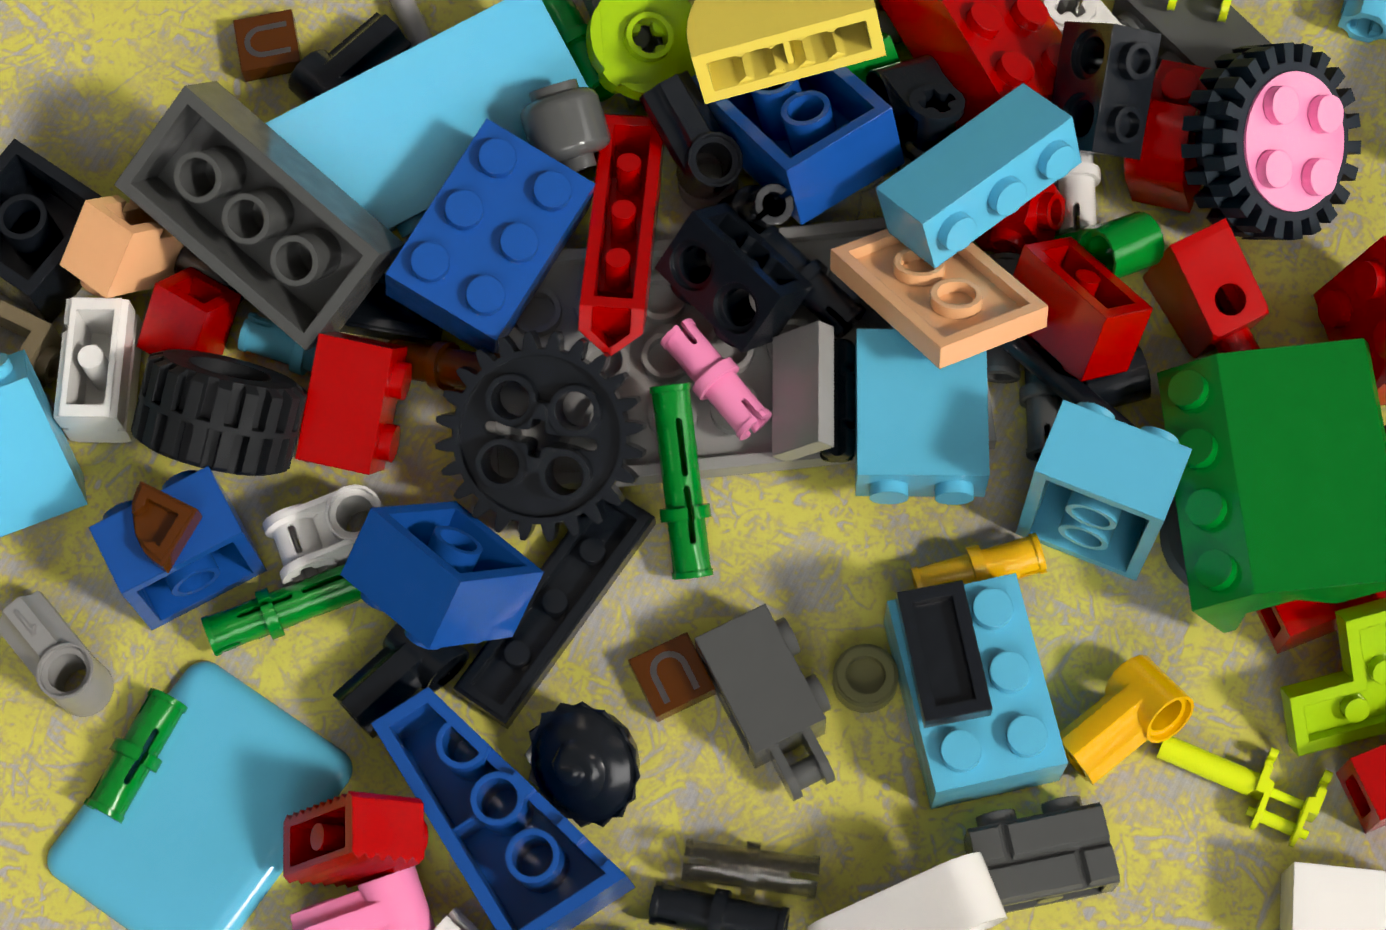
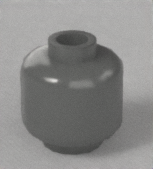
[520,79,611,172]

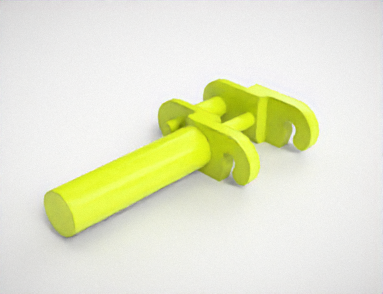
[1156,736,1333,847]

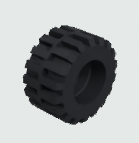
[130,349,308,476]

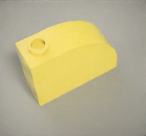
[687,0,887,104]

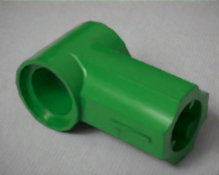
[1053,211,1165,278]

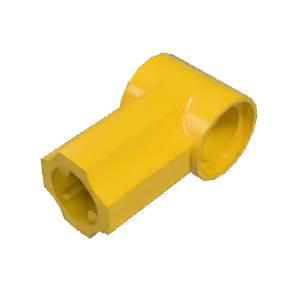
[1060,655,1194,785]

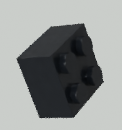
[0,138,102,324]

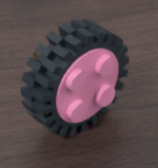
[1181,42,1361,240]

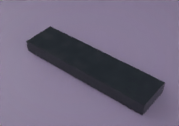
[453,498,656,729]

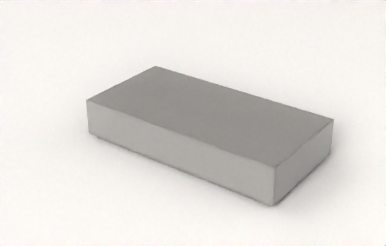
[772,320,834,462]

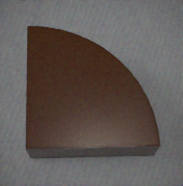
[132,481,203,573]

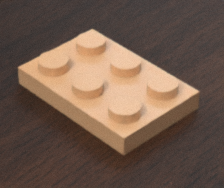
[830,229,1048,369]

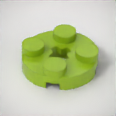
[586,0,696,100]

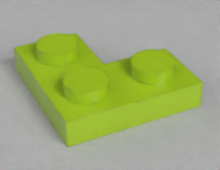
[1280,598,1386,757]

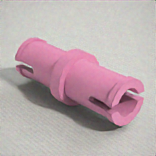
[660,318,772,440]

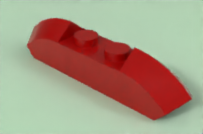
[578,114,664,356]

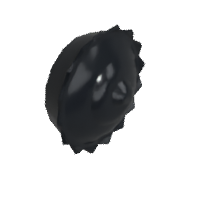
[524,701,640,828]

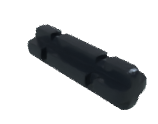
[820,339,855,463]

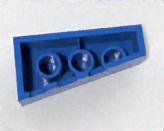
[371,687,635,930]

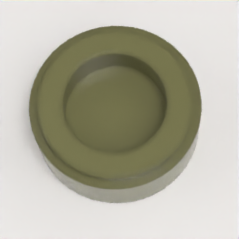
[832,644,899,713]

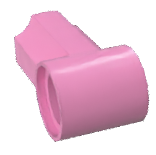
[290,866,436,930]

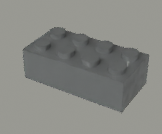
[114,81,405,351]

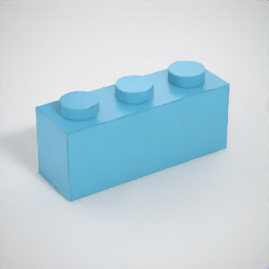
[876,83,1082,269]

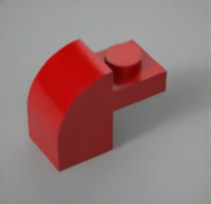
[1124,59,1213,213]

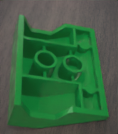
[1157,338,1386,633]

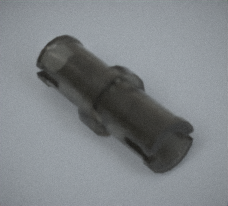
[681,838,820,899]

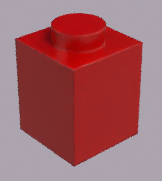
[136,267,241,355]

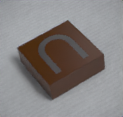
[233,9,302,82]
[628,632,716,722]

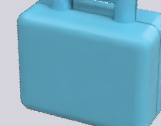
[47,661,352,930]

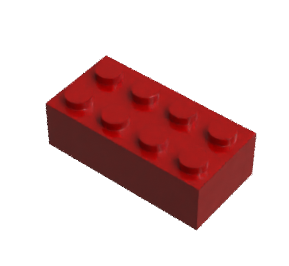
[879,0,1062,130]

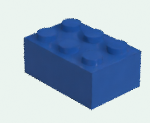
[692,67,905,225]
[385,118,595,353]

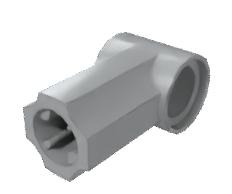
[0,591,114,717]

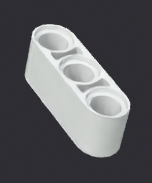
[807,852,1008,930]

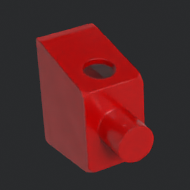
[1142,218,1269,358]

